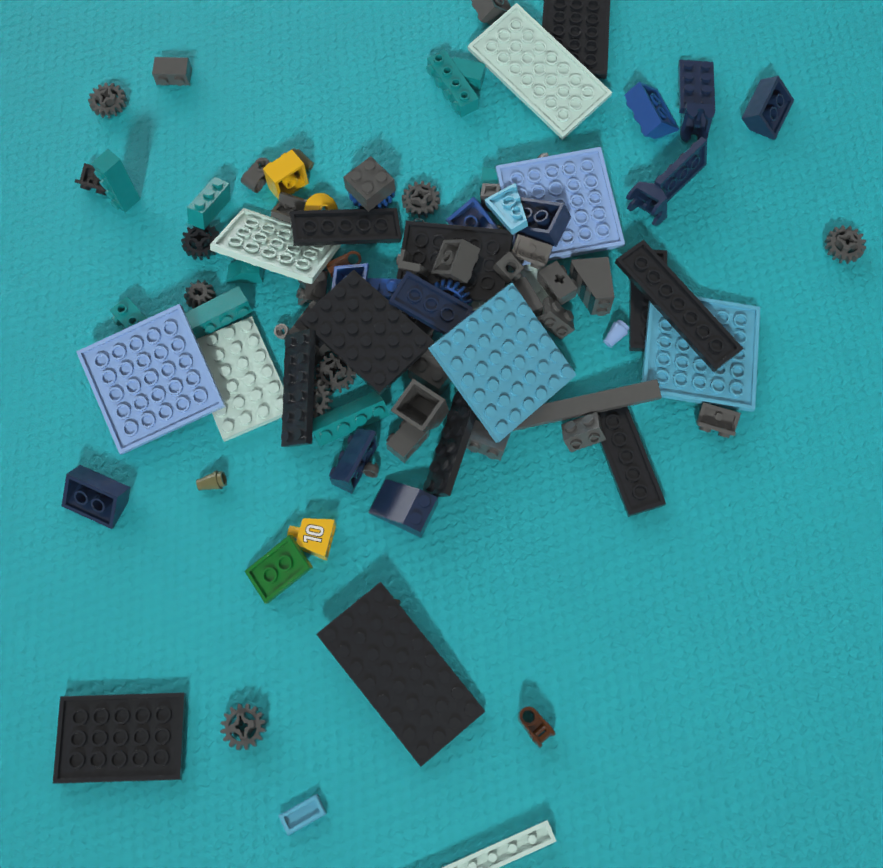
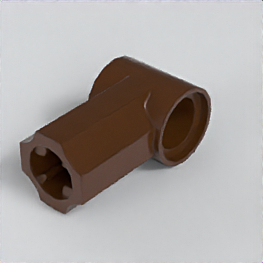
[326,250,361,278]

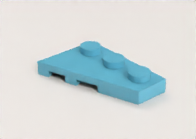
[484,183,528,235]

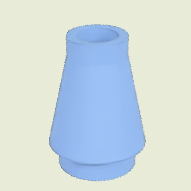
[603,320,630,348]

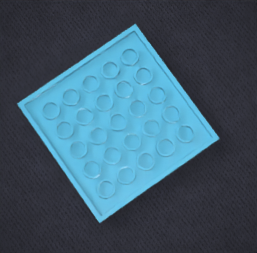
[428,282,576,443]
[642,297,760,412]

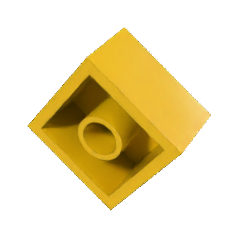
[263,150,309,200]

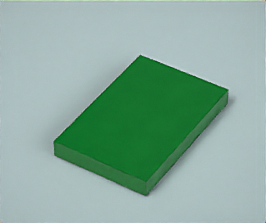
[245,535,313,604]

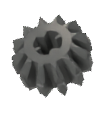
[184,279,216,309]

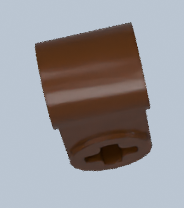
[518,706,556,748]

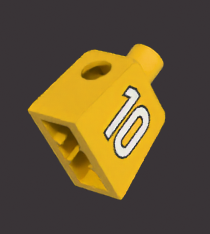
[287,518,337,560]

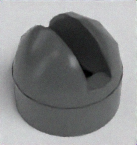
[363,461,379,478]

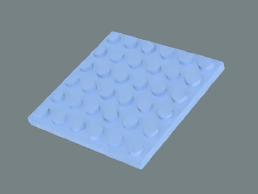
[496,147,625,266]
[76,304,226,455]

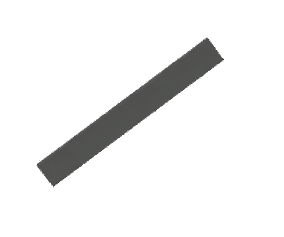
[513,379,662,431]

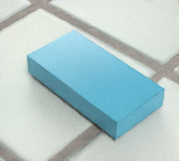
[278,794,327,836]

